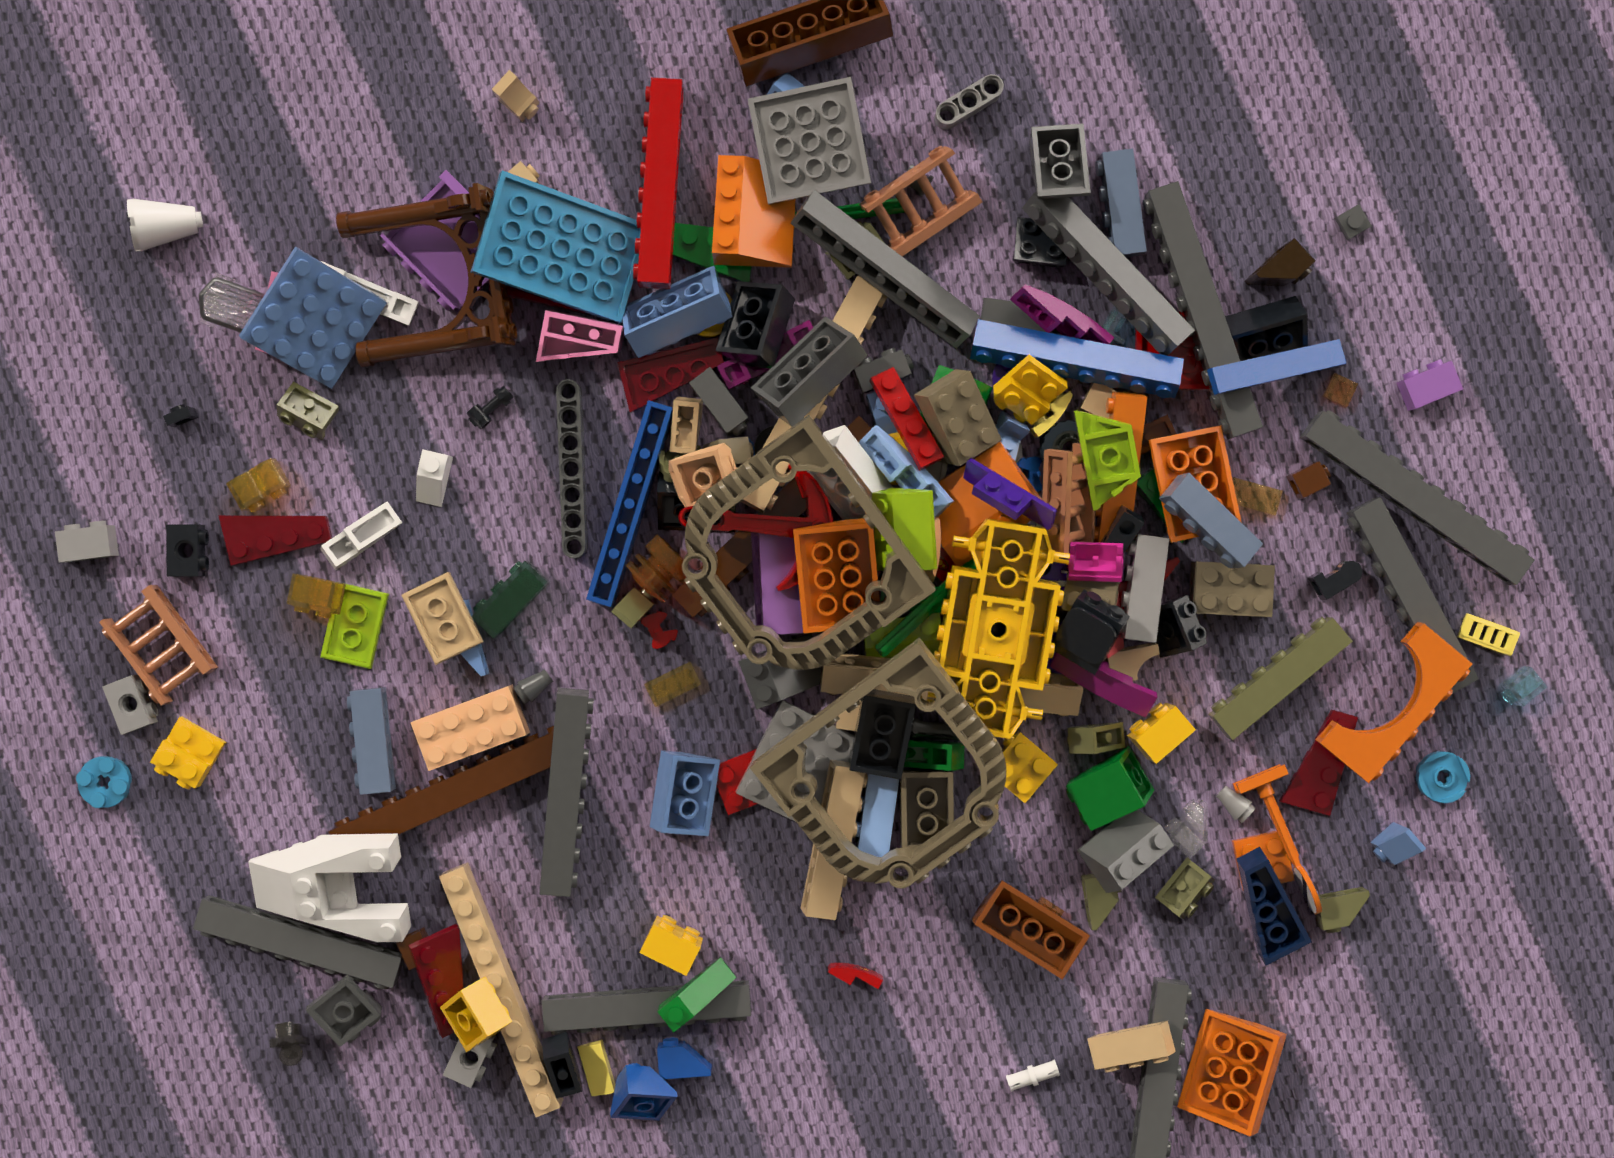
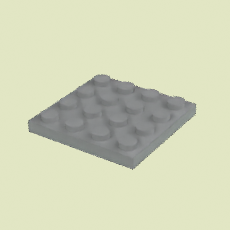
[748,77,871,204]
[736,700,854,822]

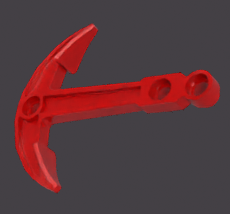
[678,464,833,591]

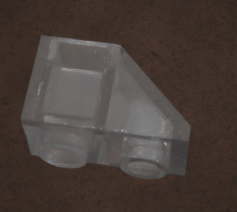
[1165,798,1208,859]

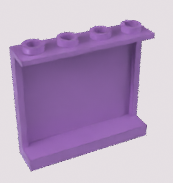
[380,170,489,313]
[751,532,803,635]

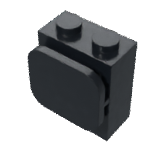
[1053,589,1130,675]

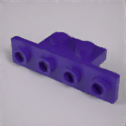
[963,458,1057,530]

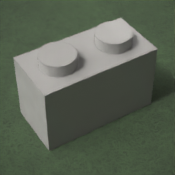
[55,521,119,563]

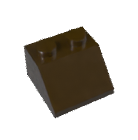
[1244,238,1316,286]

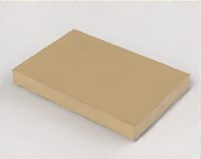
[401,572,484,665]

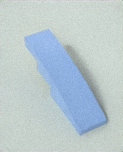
[859,425,954,518]

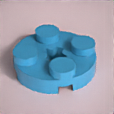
[1416,751,1470,803]
[76,756,132,808]

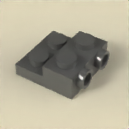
[306,975,382,1047]

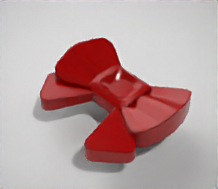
[641,611,678,649]

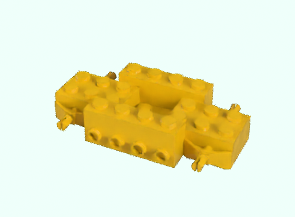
[926,519,1070,739]

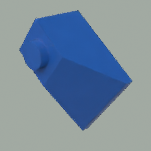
[610,1063,677,1121]

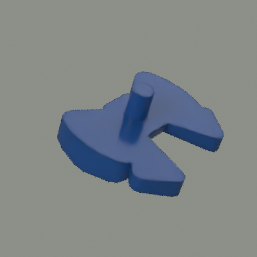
[1017,457,1043,492]

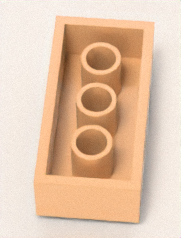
[410,684,530,771]

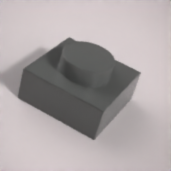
[1335,204,1372,240]

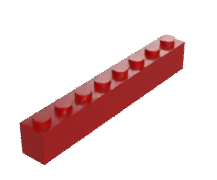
[633,77,684,289]

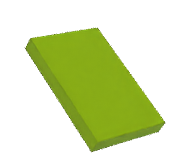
[320,582,389,669]

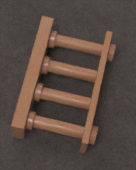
[859,146,982,256]
[1041,443,1095,558]
[99,585,219,706]

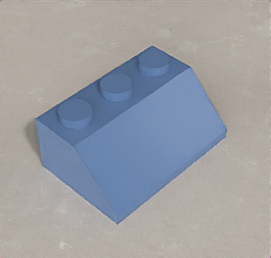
[649,750,720,836]

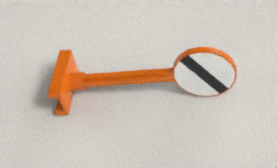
[1232,764,1322,915]

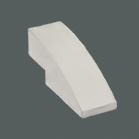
[320,502,402,570]

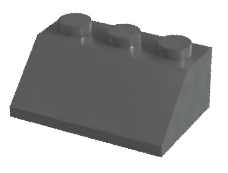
[1077,810,1174,893]

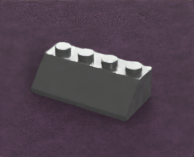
[751,316,868,427]

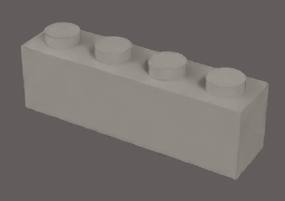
[1120,534,1169,643]

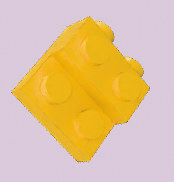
[993,355,1068,425]
[150,716,226,790]
[1002,731,1058,803]

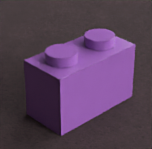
[1396,359,1463,411]

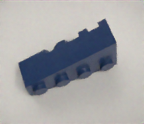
[1237,847,1312,966]

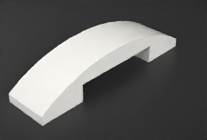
[321,261,419,326]

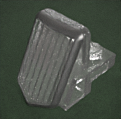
[199,272,264,333]

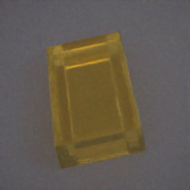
[1232,477,1283,516]
[644,661,702,707]

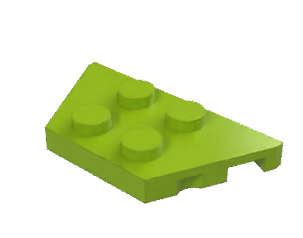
[1074,410,1141,511]

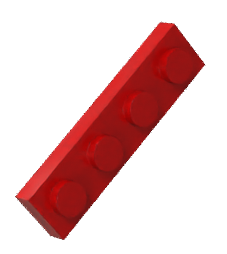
[869,367,944,471]

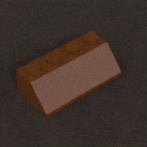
[972,880,1090,980]

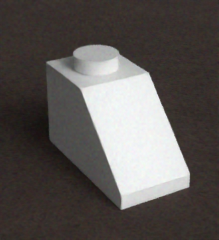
[416,449,453,507]

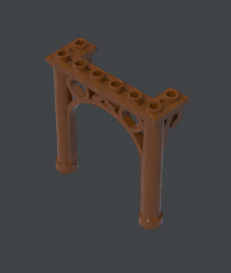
[336,183,517,367]

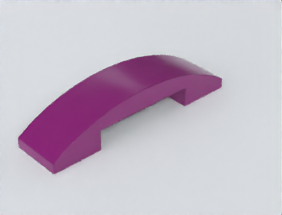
[717,320,813,390]

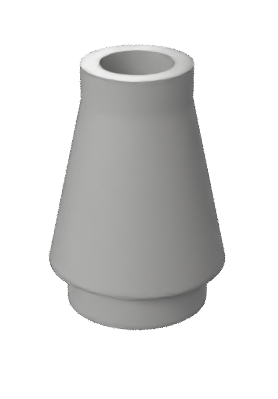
[1216,786,1255,823]

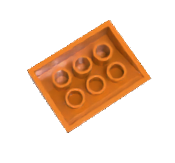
[712,155,796,268]
[1148,425,1242,543]
[937,441,1042,566]
[793,518,880,633]
[1177,1009,1287,1137]

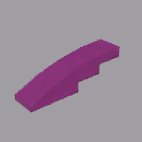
[1010,284,1114,344]
[1050,652,1158,718]

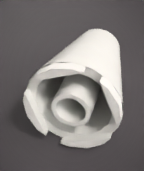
[127,199,203,251]

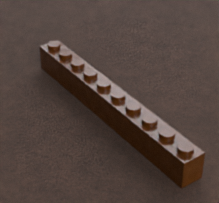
[672,416,871,618]
[328,726,554,835]

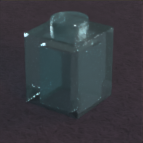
[1499,666,1547,707]

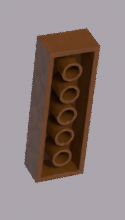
[726,0,893,87]

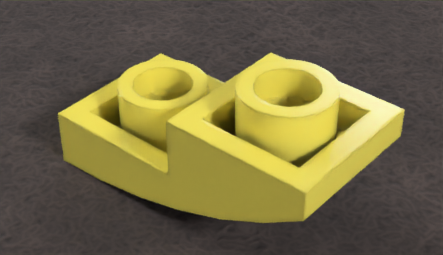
[1030,391,1073,438]

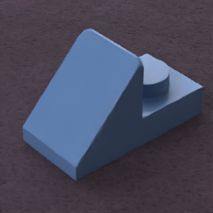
[996,411,1030,461]

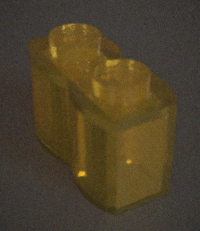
[226,458,291,513]
[286,573,346,618]

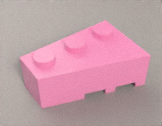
[536,309,624,362]

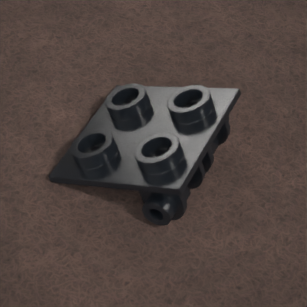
[1012,217,1066,269]

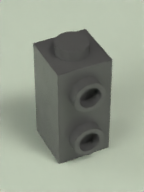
[853,348,914,394]

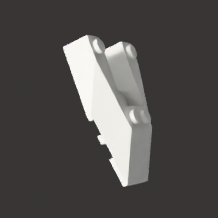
[248,834,411,942]

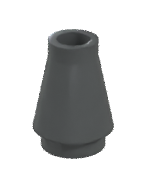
[513,669,553,704]

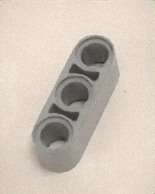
[934,74,1004,130]

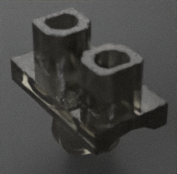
[269,1022,310,1066]

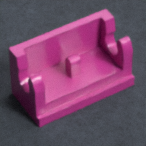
[1068,542,1124,582]

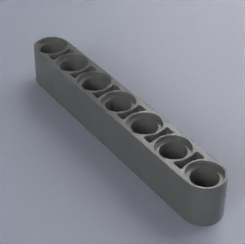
[556,379,588,559]

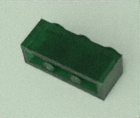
[471,561,550,639]

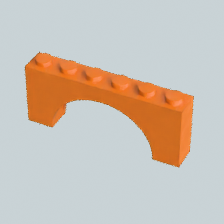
[1315,622,1472,783]

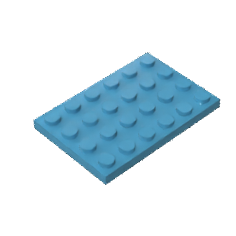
[471,170,641,324]

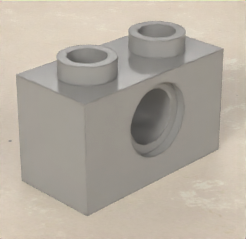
[102,674,158,735]
[443,1035,497,1088]

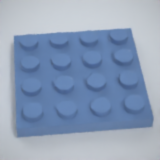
[239,247,387,389]

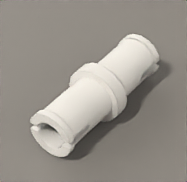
[1006,1059,1060,1092]

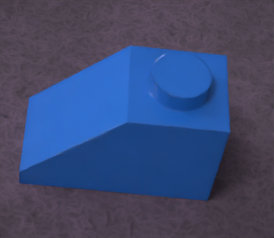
[657,1037,712,1079]

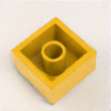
[1127,703,1196,764]
[639,915,703,976]
[440,977,512,1052]

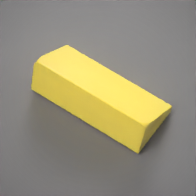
[577,1039,615,1096]

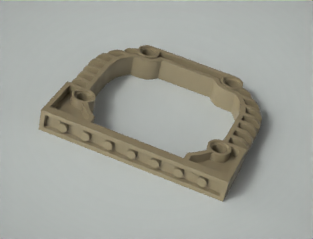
[682,415,936,670]
[750,638,1006,889]

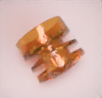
[626,534,687,603]

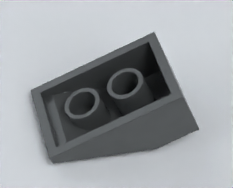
[1029,123,1091,199]
[738,633,822,709]

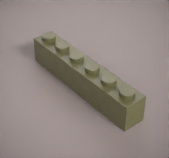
[1208,617,1353,740]

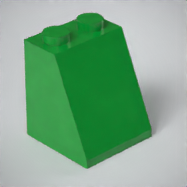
[1066,746,1154,831]

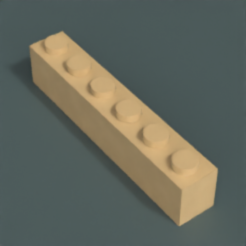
[801,760,868,920]

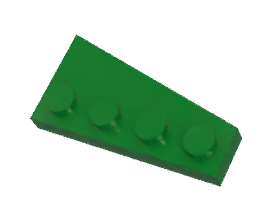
[673,223,752,282]

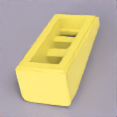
[1457,613,1520,656]

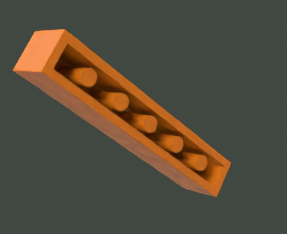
[1094,392,1147,552]

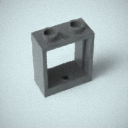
[689,367,749,437]

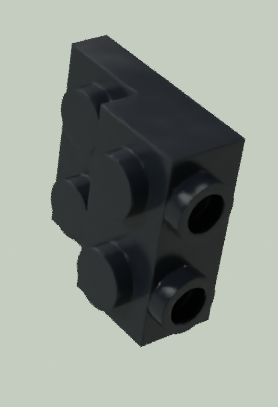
[1154,595,1207,658]

